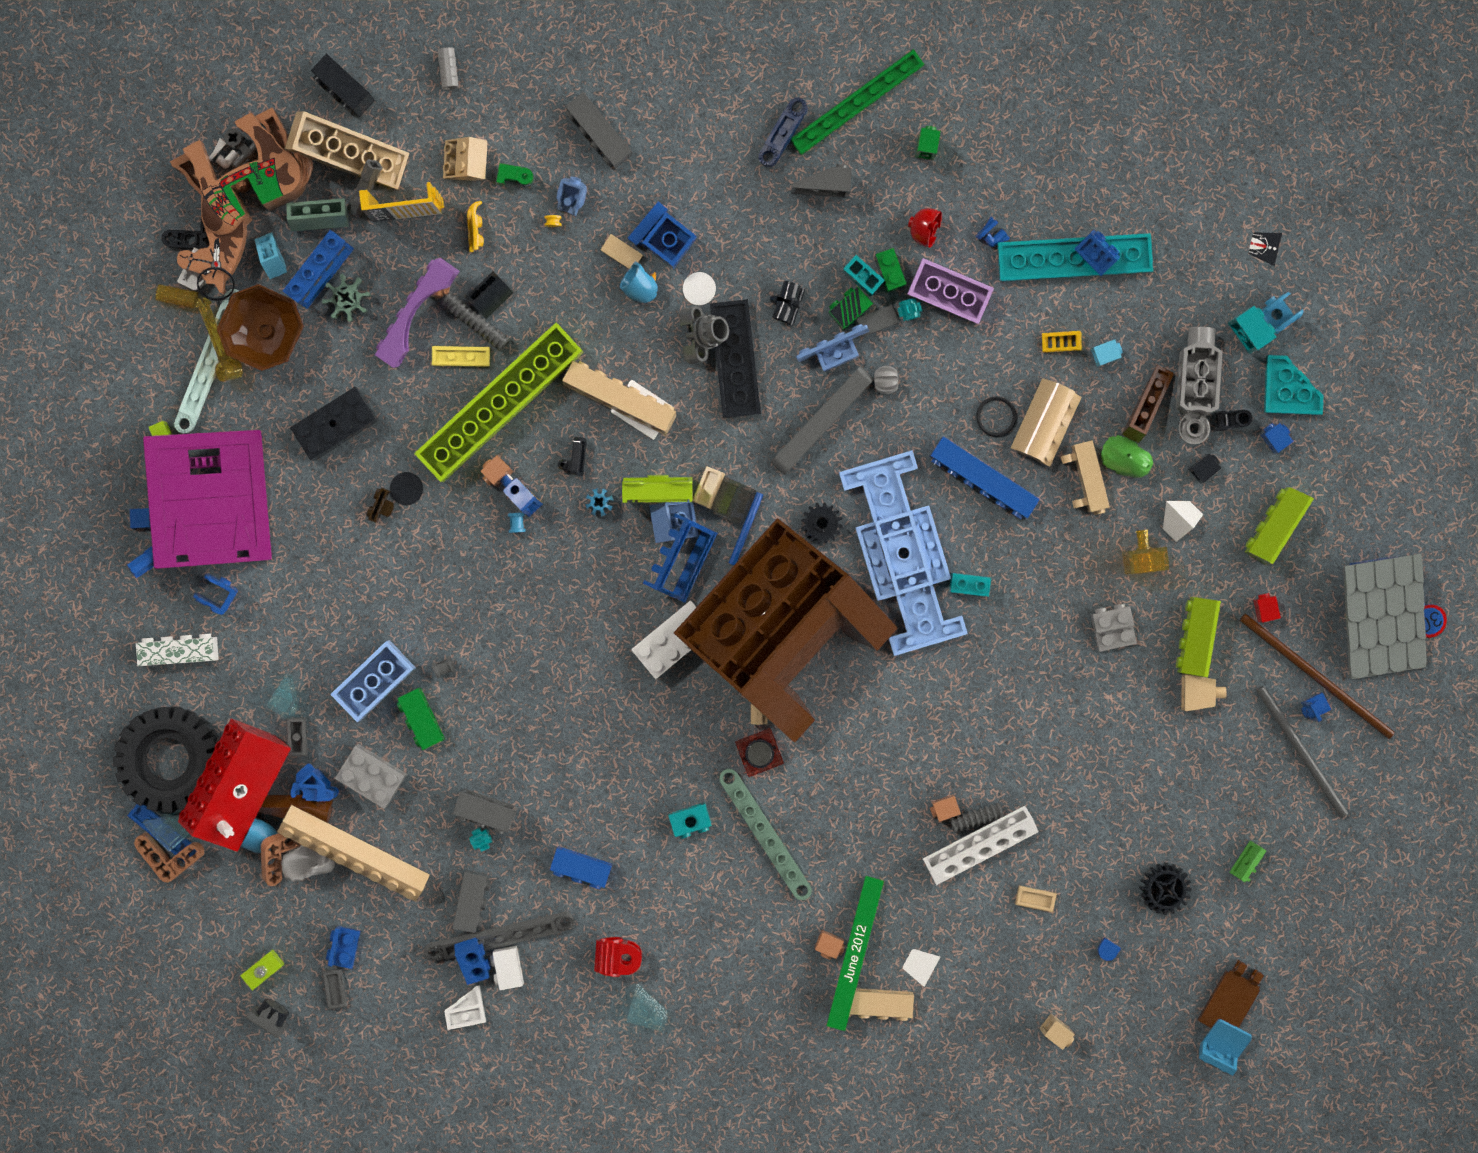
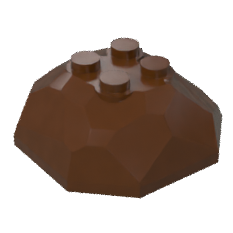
[217,284,304,371]

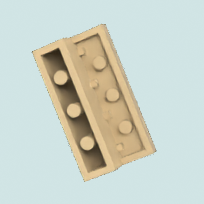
[1011,378,1082,467]

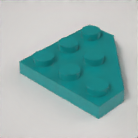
[1264,355,1324,415]

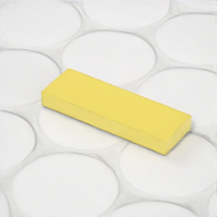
[432,346,490,367]

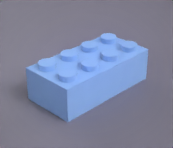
[330,640,416,722]

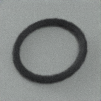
[976,396,1017,437]

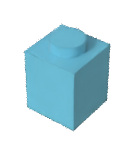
[1091,340,1123,367]

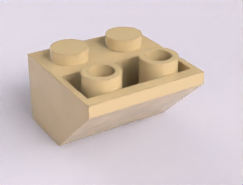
[443,137,487,181]

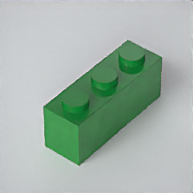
[397,687,445,750]

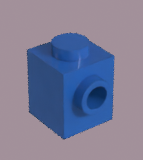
[1260,423,1294,454]

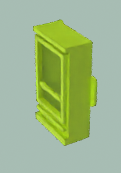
[622,475,693,503]

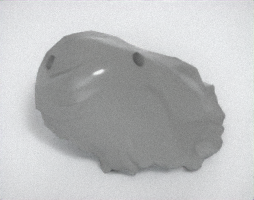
[281,845,335,881]

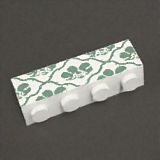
[136,634,219,666]

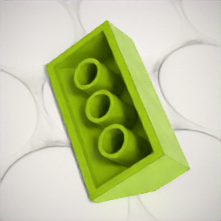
[1245,487,1314,564]
[1176,597,1221,677]

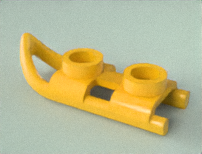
[467,201,484,252]

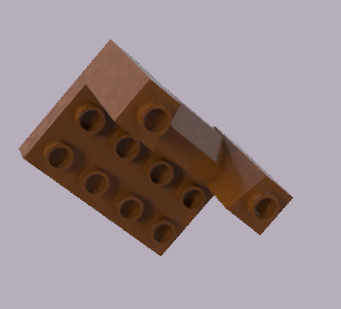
[674,518,898,743]

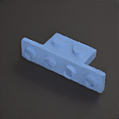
[796,324,869,372]

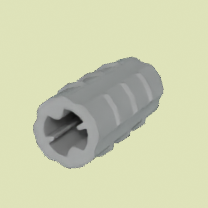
[438,47,459,90]

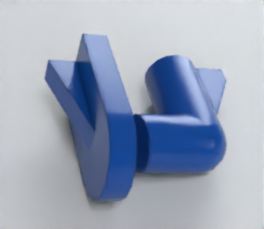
[975,217,1010,247]

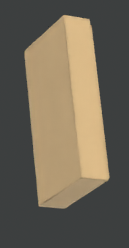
[601,234,643,269]
[692,466,725,509]
[1015,885,1057,912]

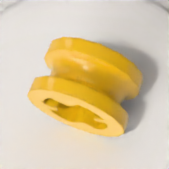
[544,215,562,227]

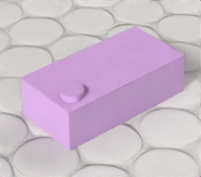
[907,258,994,324]

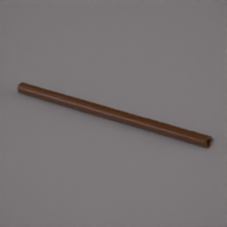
[1239,613,1395,739]

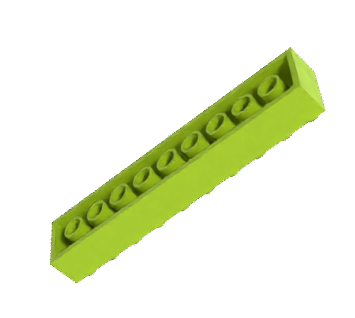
[414,322,584,483]

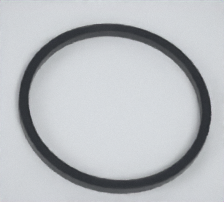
[197,267,235,301]

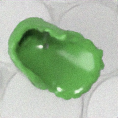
[1101,435,1153,478]

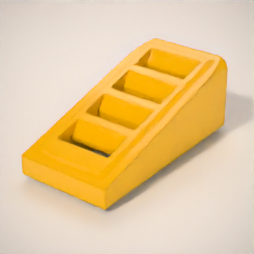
[1042,331,1082,353]

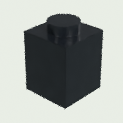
[1188,454,1221,484]

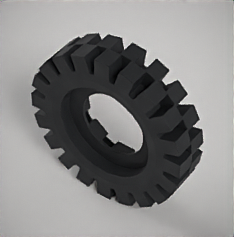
[113,706,218,812]

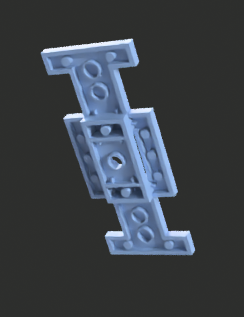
[839,450,968,656]

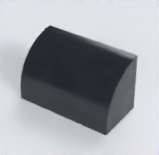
[465,271,514,319]

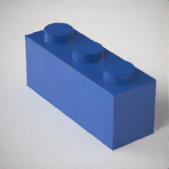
[550,846,612,889]

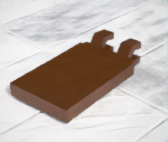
[1197,960,1264,1028]

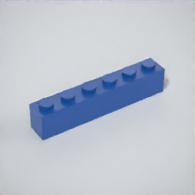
[929,437,1040,520]

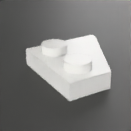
[444,986,486,1030]

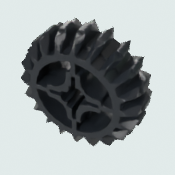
[1139,862,1192,915]

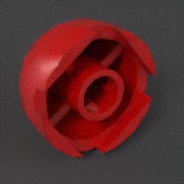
[908,208,942,248]

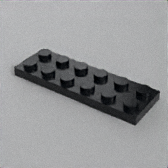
[710,299,761,418]

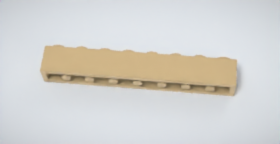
[277,805,430,902]

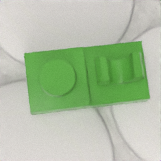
[1229,841,1266,882]

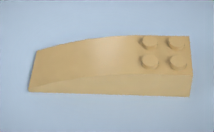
[285,111,409,190]

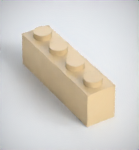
[849,988,914,1021]

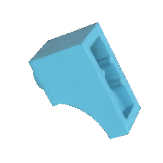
[254,232,287,279]

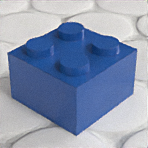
[642,212,697,269]

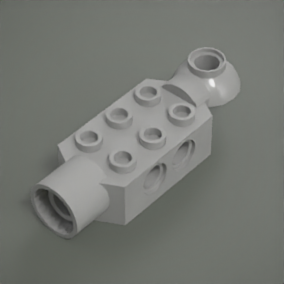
[1176,327,1223,444]

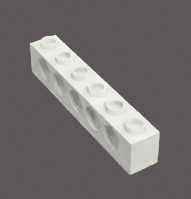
[923,806,1038,885]

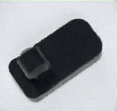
[558,437,587,476]

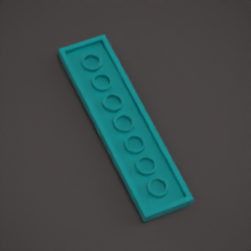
[997,233,1153,282]

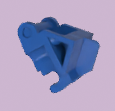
[291,764,339,802]

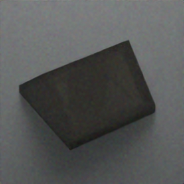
[707,477,757,526]

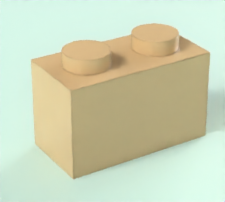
[1039,1014,1075,1050]

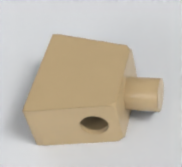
[1181,674,1226,711]

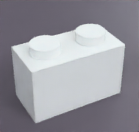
[490,945,524,990]

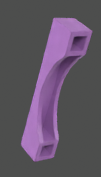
[375,258,460,368]

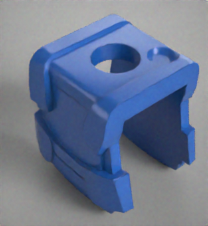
[193,573,238,615]

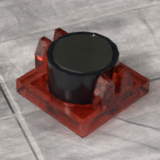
[735,728,784,777]

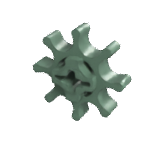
[322,274,371,323]

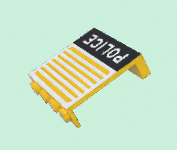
[359,182,444,222]

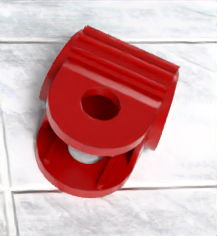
[594,937,642,977]

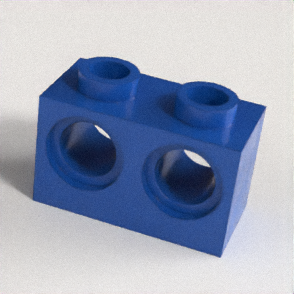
[454,938,491,985]

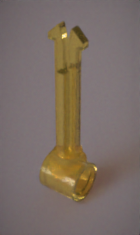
[195,297,243,382]

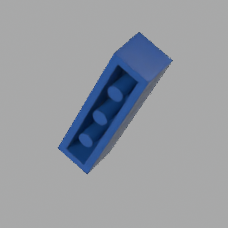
[628,201,668,247]

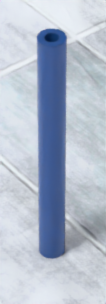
[729,492,763,565]

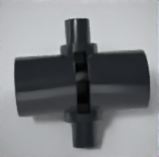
[770,281,805,326]

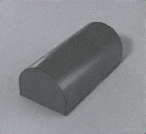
[286,717,308,757]

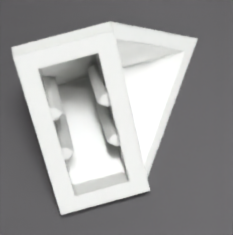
[1162,501,1203,542]

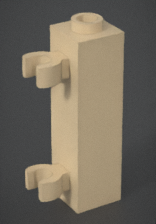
[1061,440,1110,515]

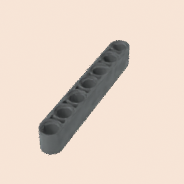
[771,366,874,475]

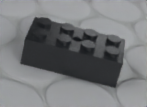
[290,387,379,461]

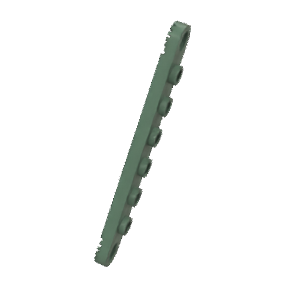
[719,768,812,900]

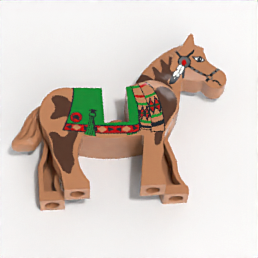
[170,108,313,294]

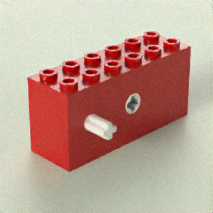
[178,718,291,852]

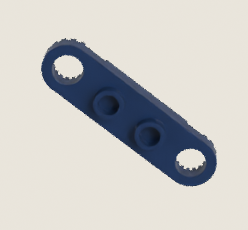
[758,97,808,167]

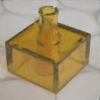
[1122,529,1169,574]

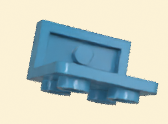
[1199,1019,1252,1076]

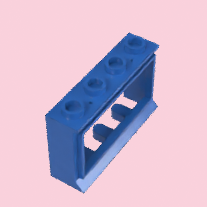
[283,230,354,309]
[643,513,717,602]

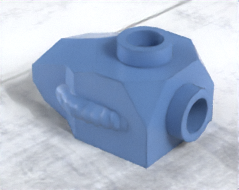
[556,177,587,216]

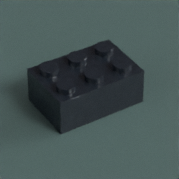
[311,53,375,117]

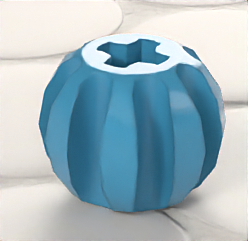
[585,488,614,517]

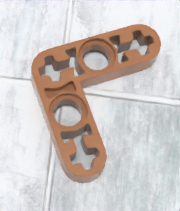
[134,833,204,882]
[261,833,301,886]

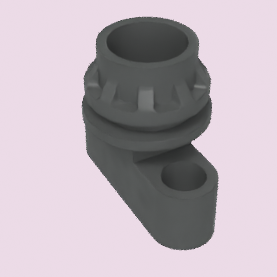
[679,306,729,364]

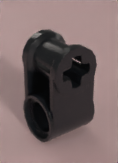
[1214,409,1253,431]

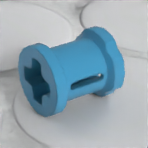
[508,513,526,533]

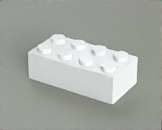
[631,600,696,679]

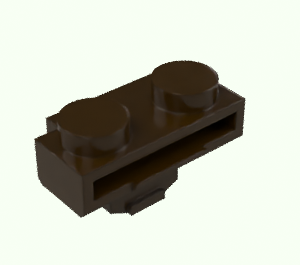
[366,487,394,523]

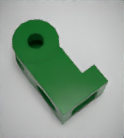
[496,163,534,187]

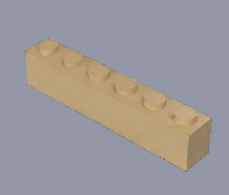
[562,361,676,436]

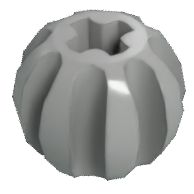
[874,366,898,394]

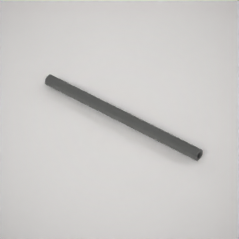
[1256,686,1348,818]

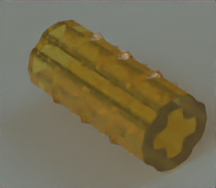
[155,284,198,308]

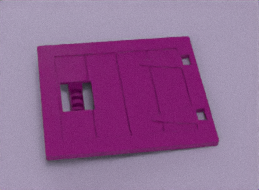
[143,430,272,569]

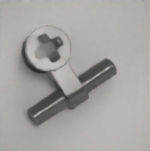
[224,129,257,168]

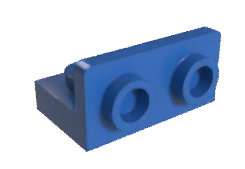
[1074,230,1120,276]
[326,926,361,969]

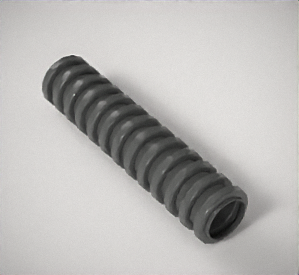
[441,292,510,351]

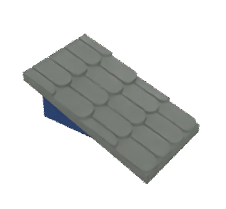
[1343,554,1427,679]

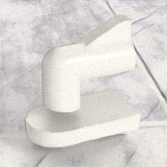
[209,139,240,169]

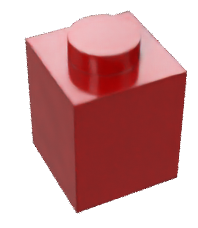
[1253,593,1281,623]

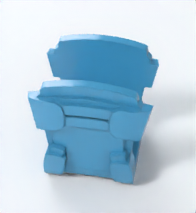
[1261,292,1304,334]

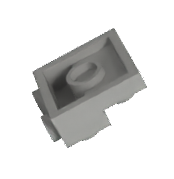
[1090,603,1137,652]

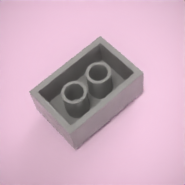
[335,744,407,809]

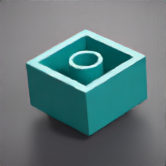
[1228,305,1276,354]

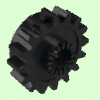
[801,502,843,544]

